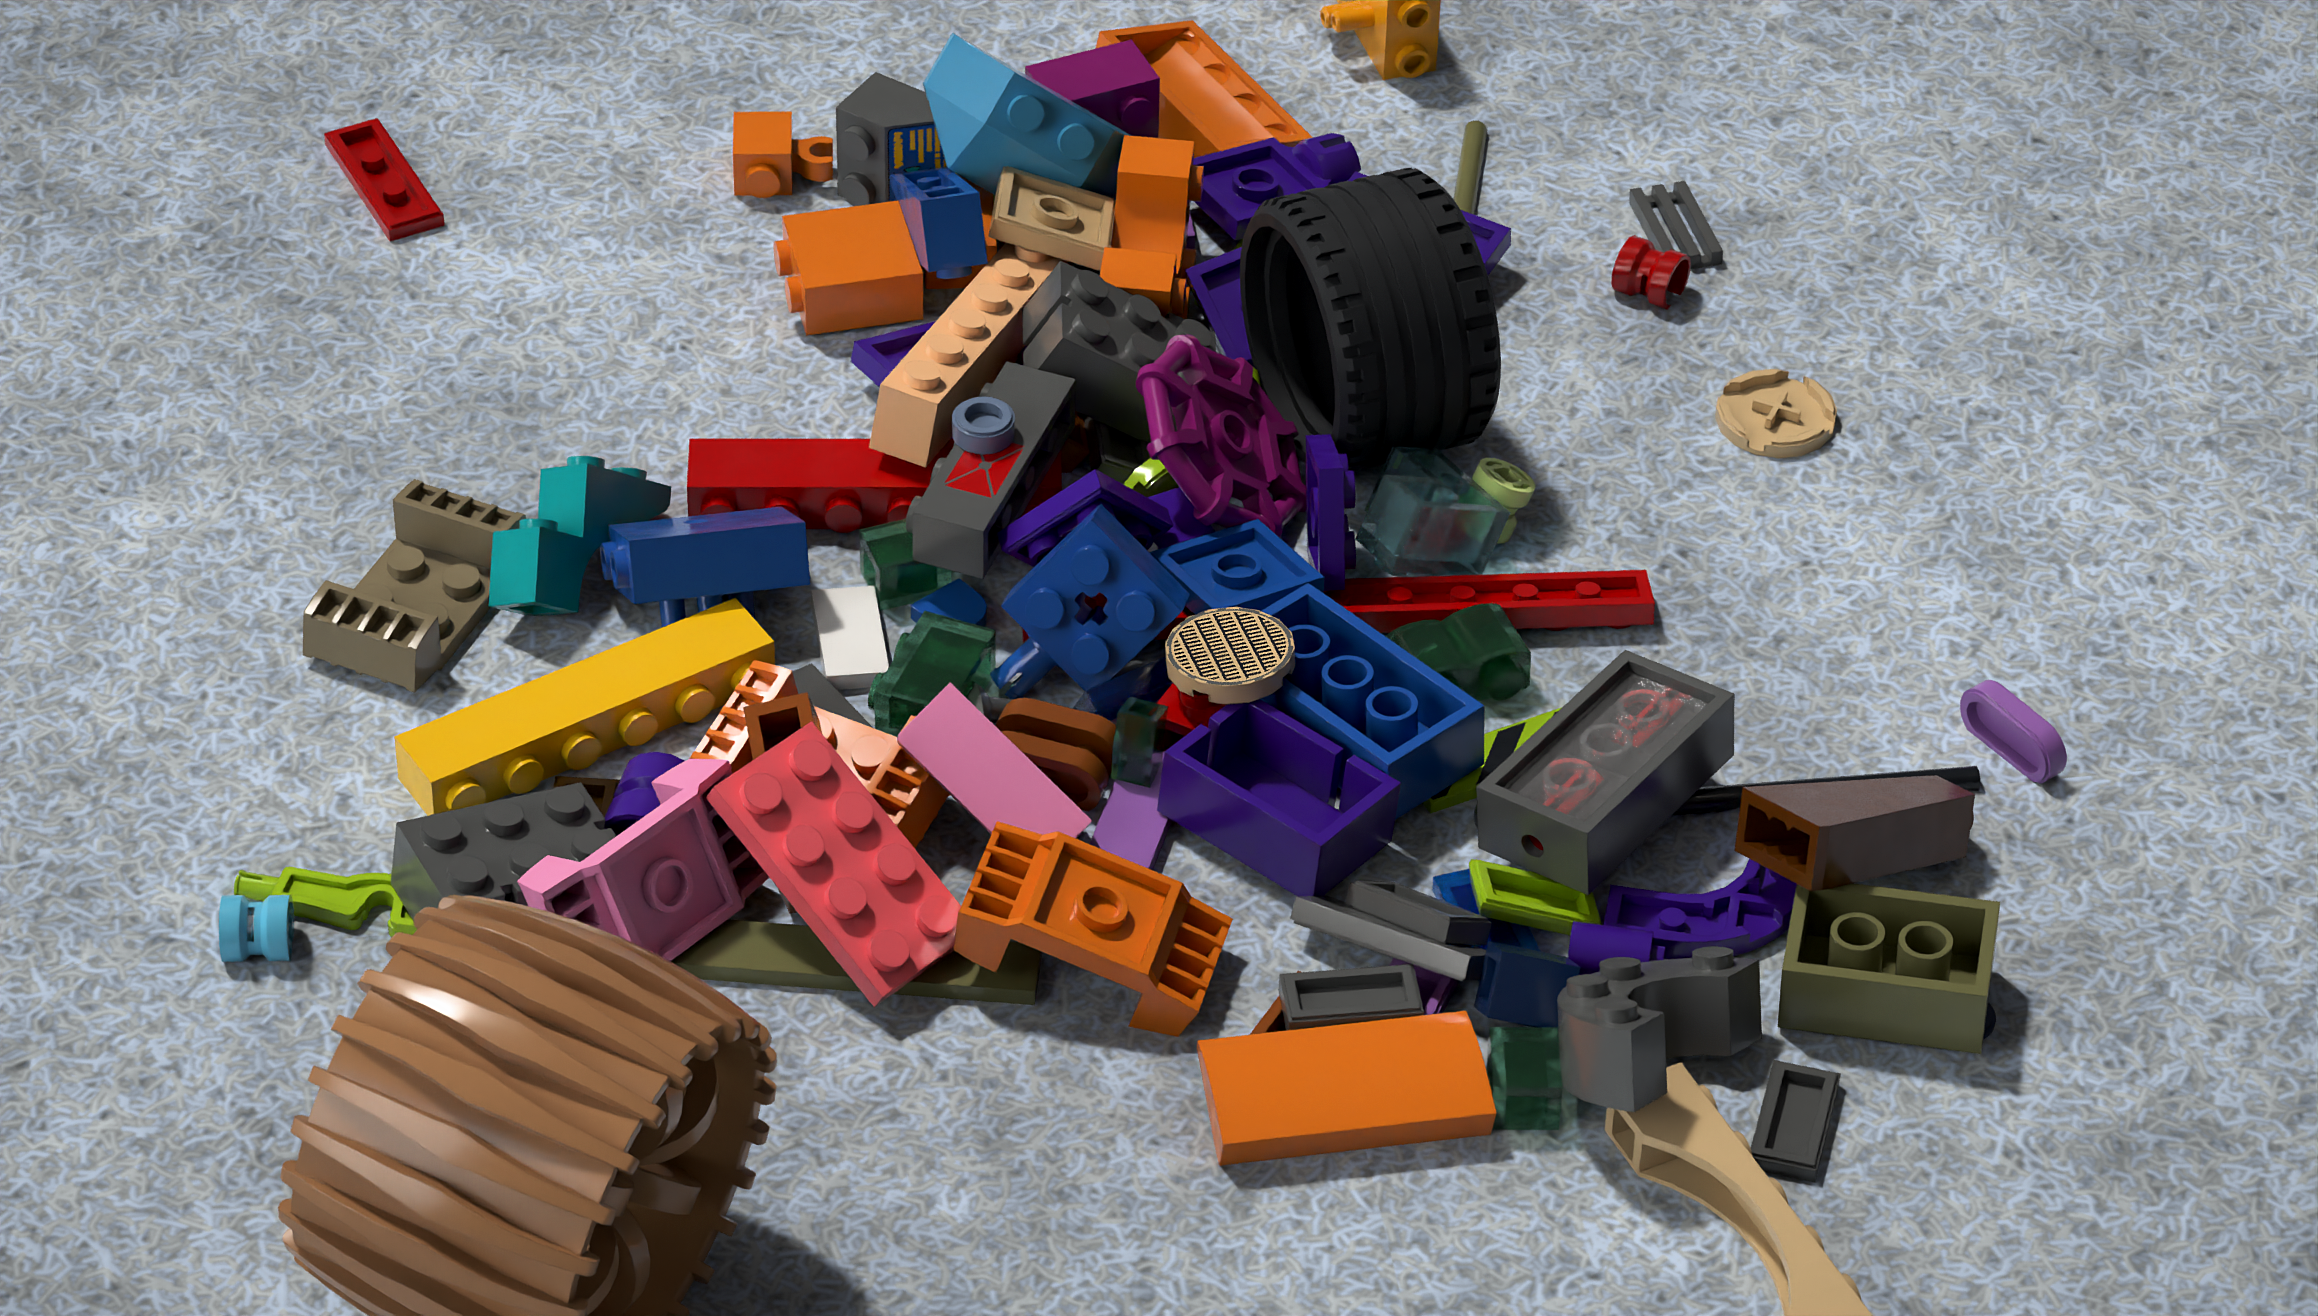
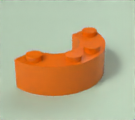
[1100,135,1204,319]

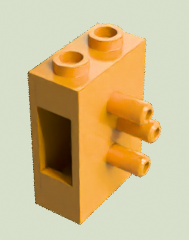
[1320,0,1441,80]

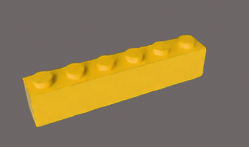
[394,598,775,816]

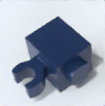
[1474,941,1581,1032]

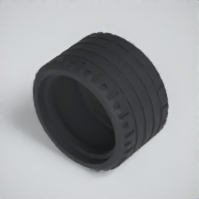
[1240,168,1501,472]

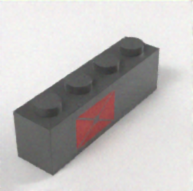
[906,361,1076,579]

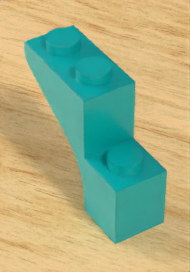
[488,456,671,616]

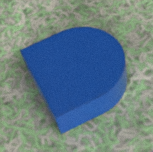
[911,578,987,642]

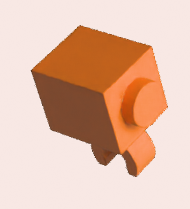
[733,111,833,198]

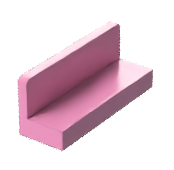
[897,682,1092,839]

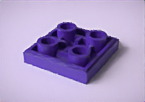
[997,469,1173,567]

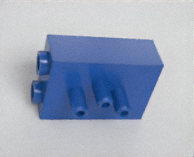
[600,507,811,628]

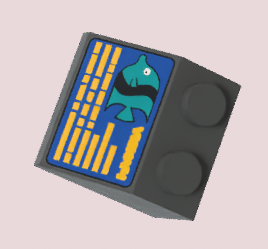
[836,72,957,206]

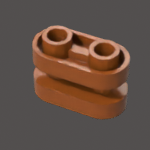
[995,698,1125,811]

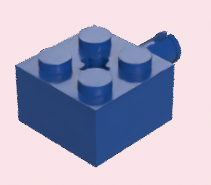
[990,504,1190,699]

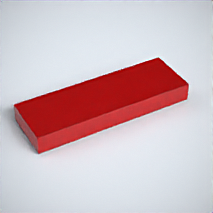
[324,118,445,242]

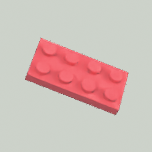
[706,721,961,1007]

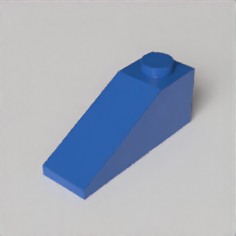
[890,166,988,279]

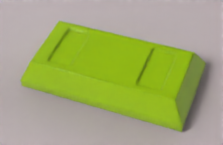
[1469,859,1602,936]

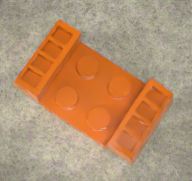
[689,660,950,848]
[954,821,1233,1037]

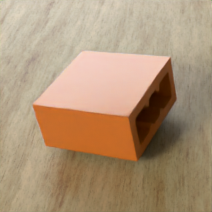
[773,200,923,336]

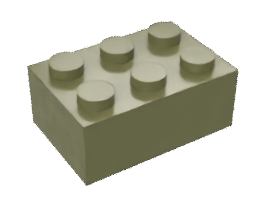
[1778,883,2000,1054]

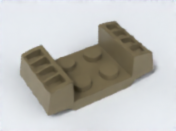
[303,479,526,693]

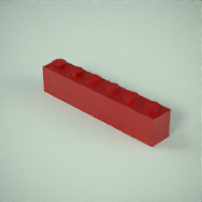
[687,439,1062,533]

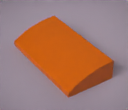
[1095,20,1312,158]
[1196,1011,1496,1166]

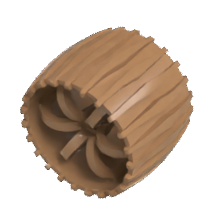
[278,895,777,1316]

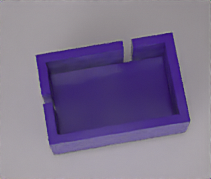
[1157,699,1401,896]

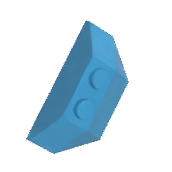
[923,32,1131,200]

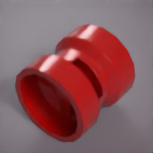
[1611,235,1691,310]

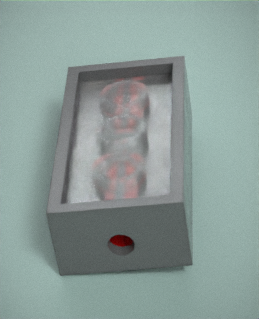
[1477,650,1735,895]

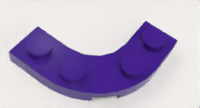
[1604,859,1797,959]

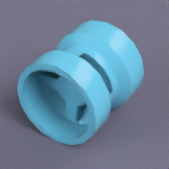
[219,895,294,962]

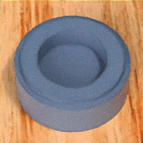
[952,397,1015,454]

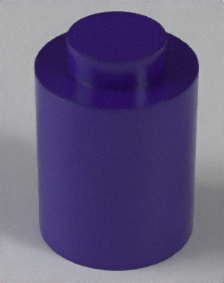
[1568,921,1665,975]

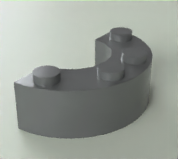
[1557,946,1762,1112]

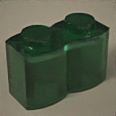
[1386,603,1531,701]

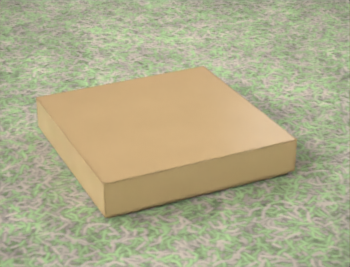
[988,166,1116,271]

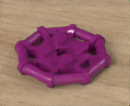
[1136,334,1306,538]

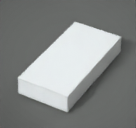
[811,586,890,690]

